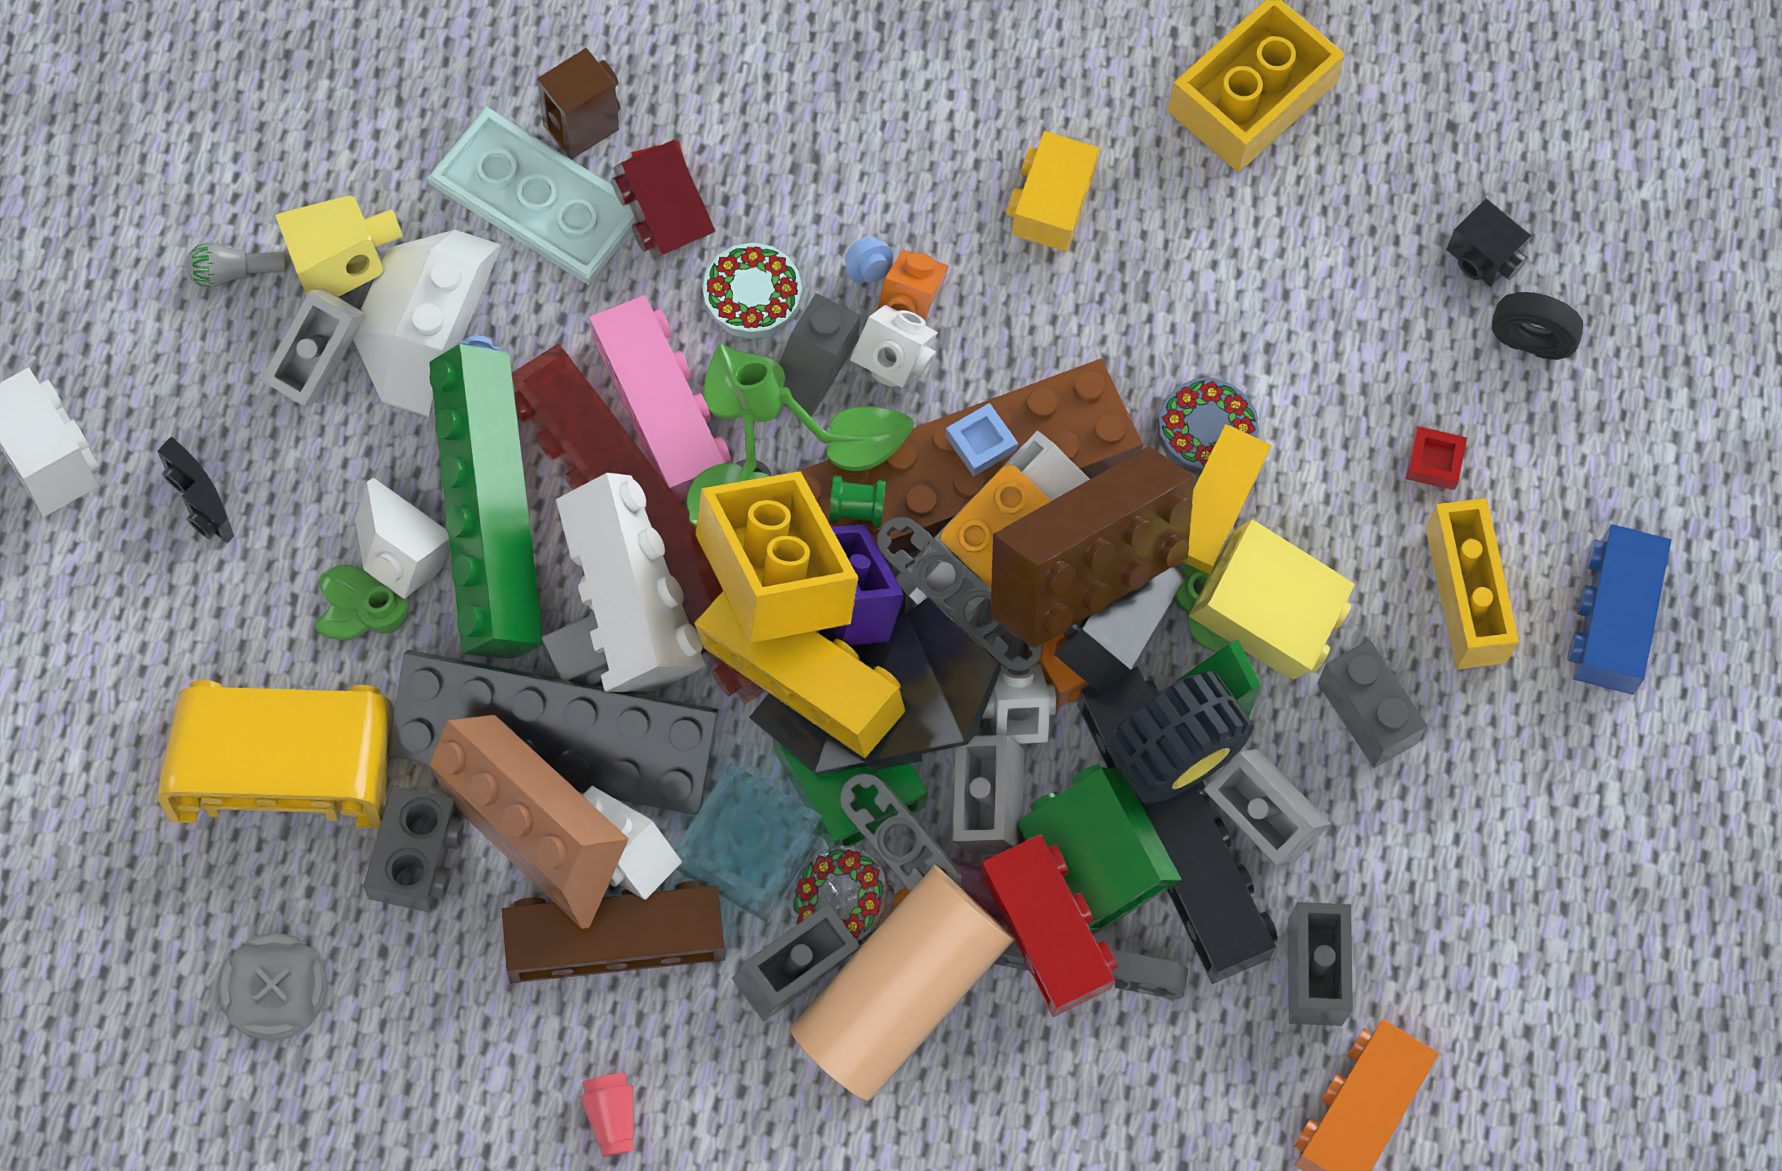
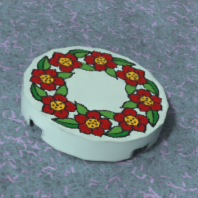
[702,242,802,339]

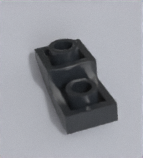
[157,437,234,544]

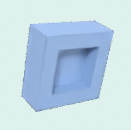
[945,403,1018,477]

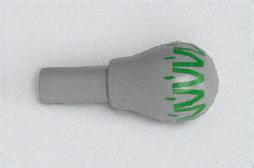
[186,243,286,288]

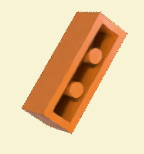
[1294,1019,1439,1171]

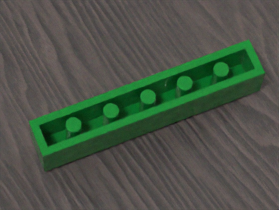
[429,344,544,659]

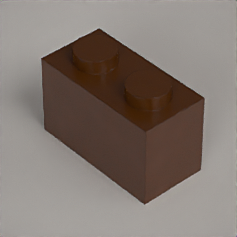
[537,48,621,160]

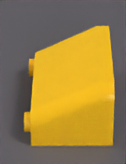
[157,680,393,828]

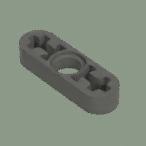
[841,774,961,892]

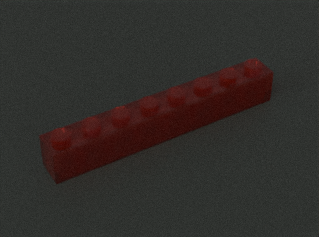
[512,343,766,705]

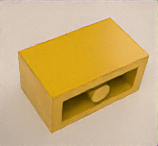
[1006,131,1100,252]

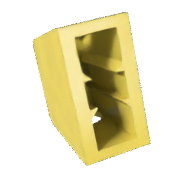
[275,195,403,297]

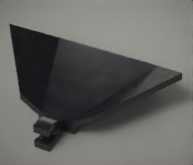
[749,589,1002,776]

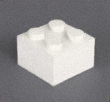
[0,367,99,517]

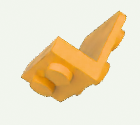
[940,465,1051,589]

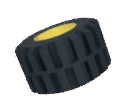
[1106,671,1254,804]

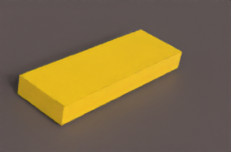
[1182,424,1272,574]

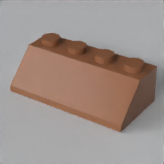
[429,715,629,929]

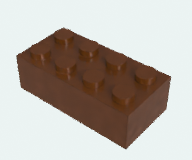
[991,446,1194,648]

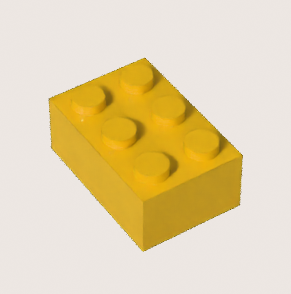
[1167,0,1345,173]
[696,471,858,643]

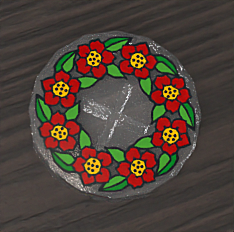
[789,846,895,945]

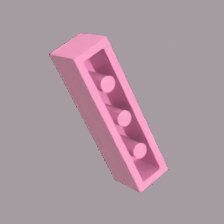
[589,295,732,506]

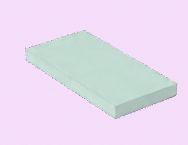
[427,106,637,285]

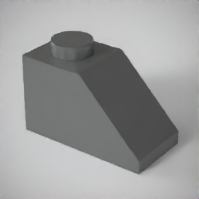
[779,293,860,418]
[732,903,861,1022]

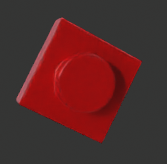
[1405,426,1467,490]

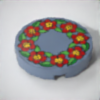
[1158,378,1259,473]

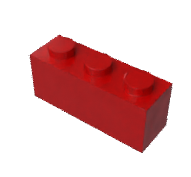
[980,834,1118,1017]

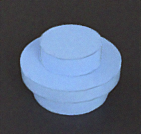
[845,237,893,284]

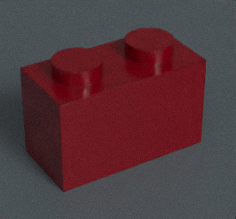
[611,139,716,259]

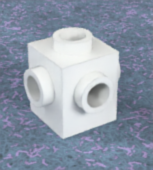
[850,305,938,388]
[982,664,1056,744]

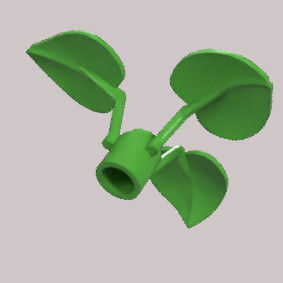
[687,344,914,528]

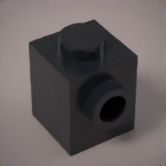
[1446,198,1532,287]

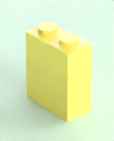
[1189,519,1355,680]

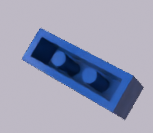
[1567,524,1672,695]

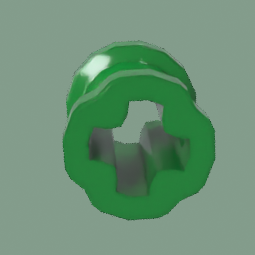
[829,476,886,527]

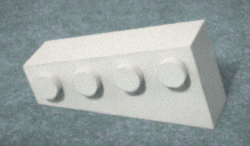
[556,473,706,692]

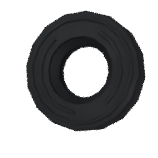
[1492,292,1583,360]

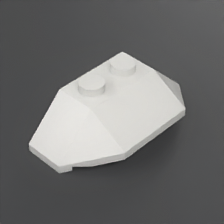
[353,230,502,418]

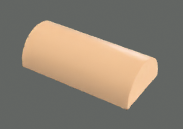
[789,865,1016,1101]

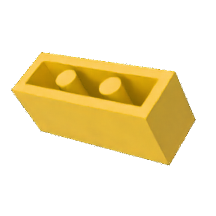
[1425,498,1519,670]

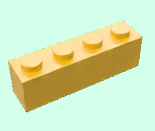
[694,591,905,758]

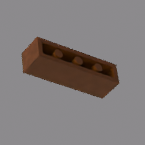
[501,880,725,984]

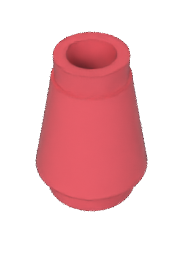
[579,1073,635,1157]

